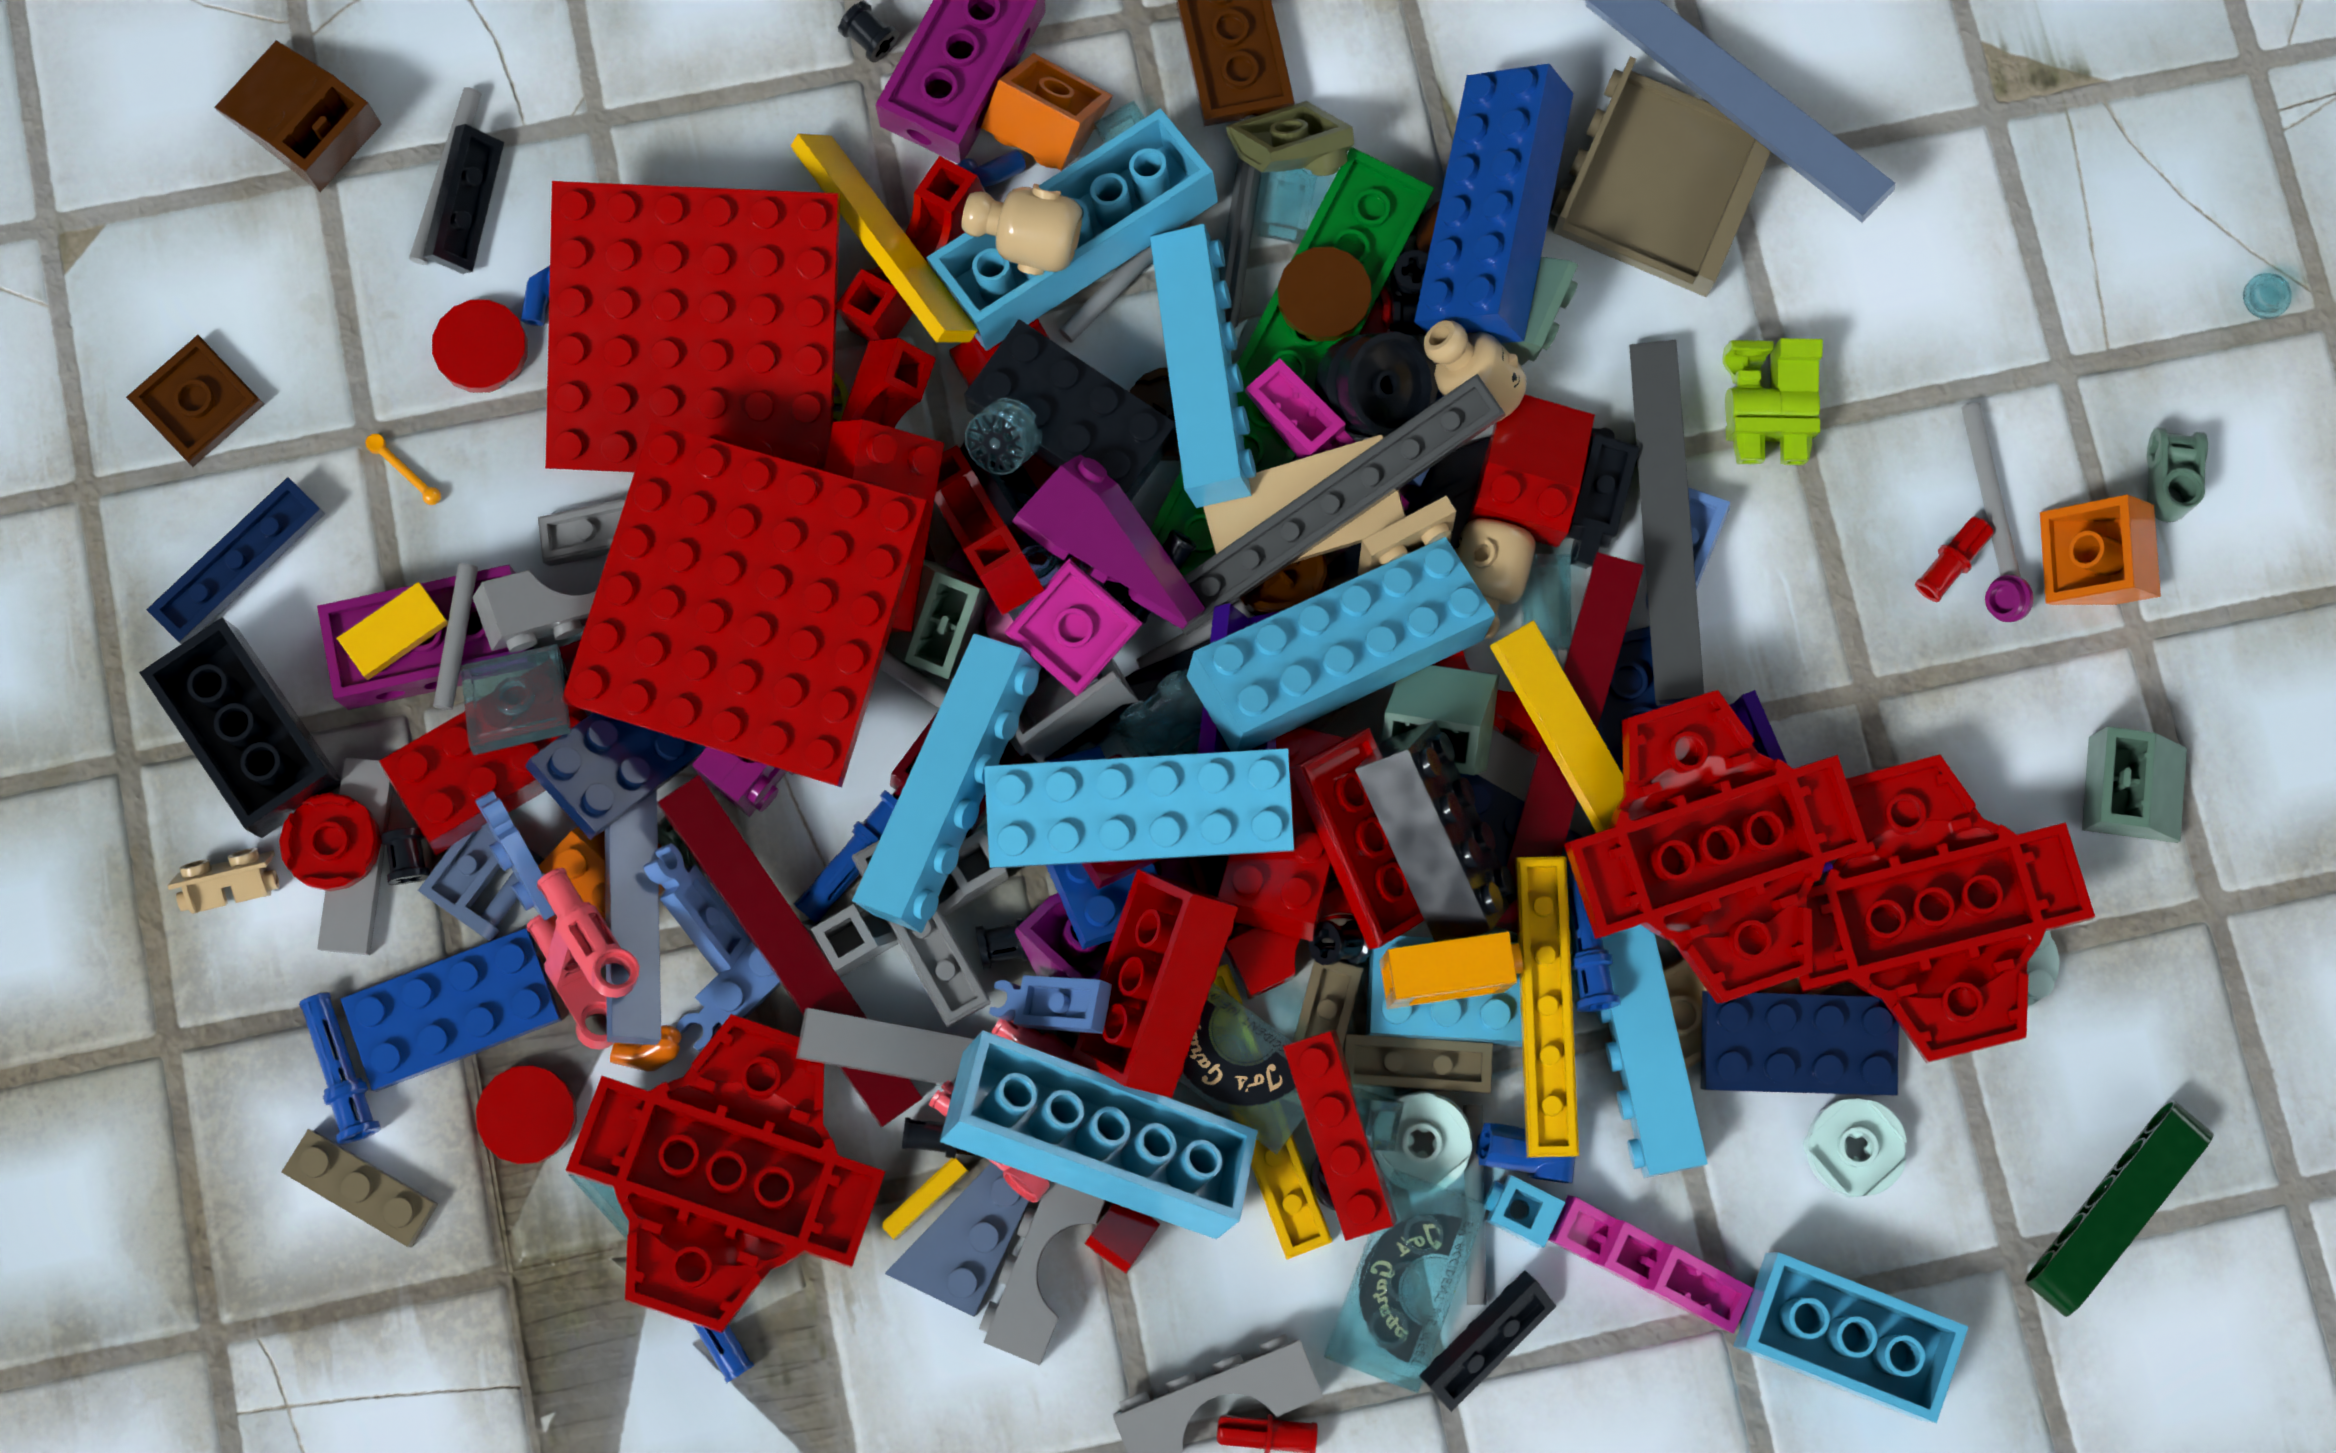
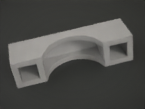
[472,570,596,653]
[811,830,1009,978]
[979,1180,1106,1365]
[1113,1334,1323,1453]

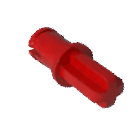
[1915,517,1994,602]
[1216,1414,1318,1453]

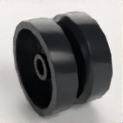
[1315,331,1438,438]

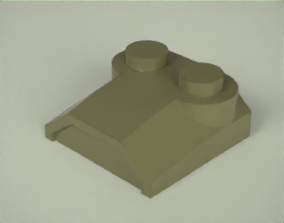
[1226,101,1354,176]

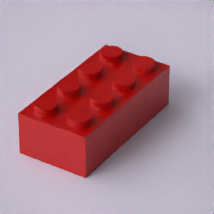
[824,419,944,632]
[379,661,587,855]
[1218,727,1345,942]
[1072,869,1239,1098]

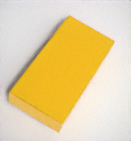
[337,582,448,680]
[882,1157,969,1240]

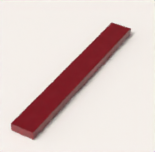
[1494,552,1644,933]
[657,775,923,1127]

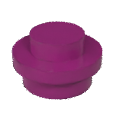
[1985,575,2033,622]

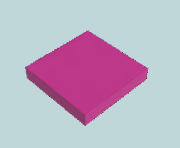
[1004,559,1143,696]

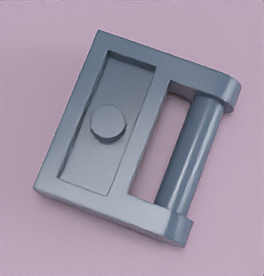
[417,823,544,941]

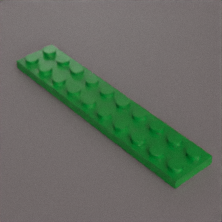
[1150,147,1434,577]

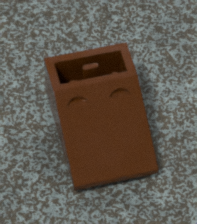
[214,40,382,192]

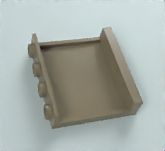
[1551,56,1771,297]

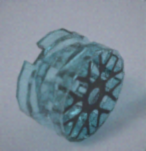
[965,398,1042,475]

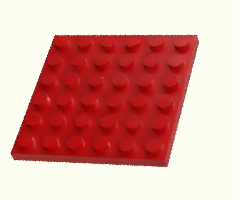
[545,181,840,472]
[561,421,931,788]

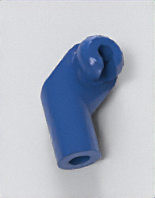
[957,150,1026,188]
[521,265,550,326]

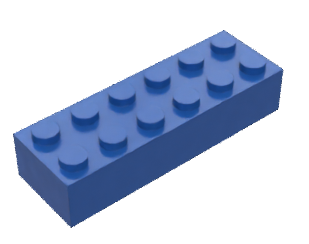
[1414,63,1574,343]

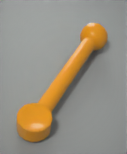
[365,434,441,505]

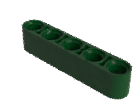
[2025,1100,2214,1317]

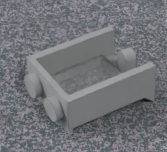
[1009,649,1139,763]

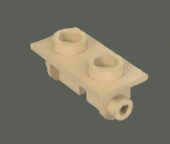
[167,848,279,914]

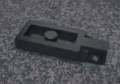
[1566,433,1639,569]

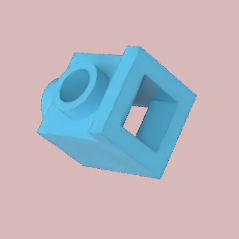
[1482,1175,1565,1248]

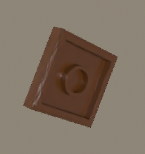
[126,335,264,467]

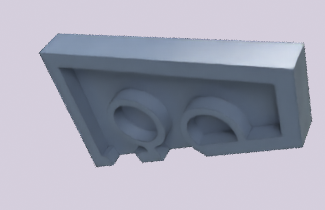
[884,1163,1030,1317]

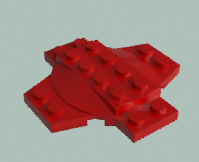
[1564,690,1869,1003]
[1798,754,2095,1064]
[565,1014,886,1333]

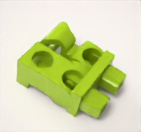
[1722,338,1823,465]

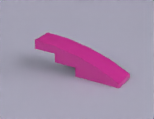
[1245,358,1409,511]
[1548,1195,1754,1334]

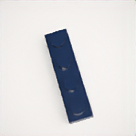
[146,477,325,644]

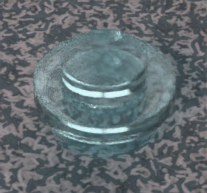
[2243,273,2291,319]

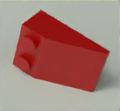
[1467,394,1595,548]

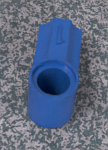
[1476,1123,1575,1184]

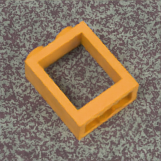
[1379,932,1523,1009]

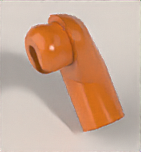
[610,1025,682,1072]

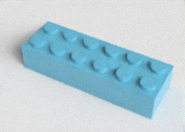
[926,108,1218,351]
[1186,537,1496,752]
[984,749,1294,868]
[940,1030,1258,1239]

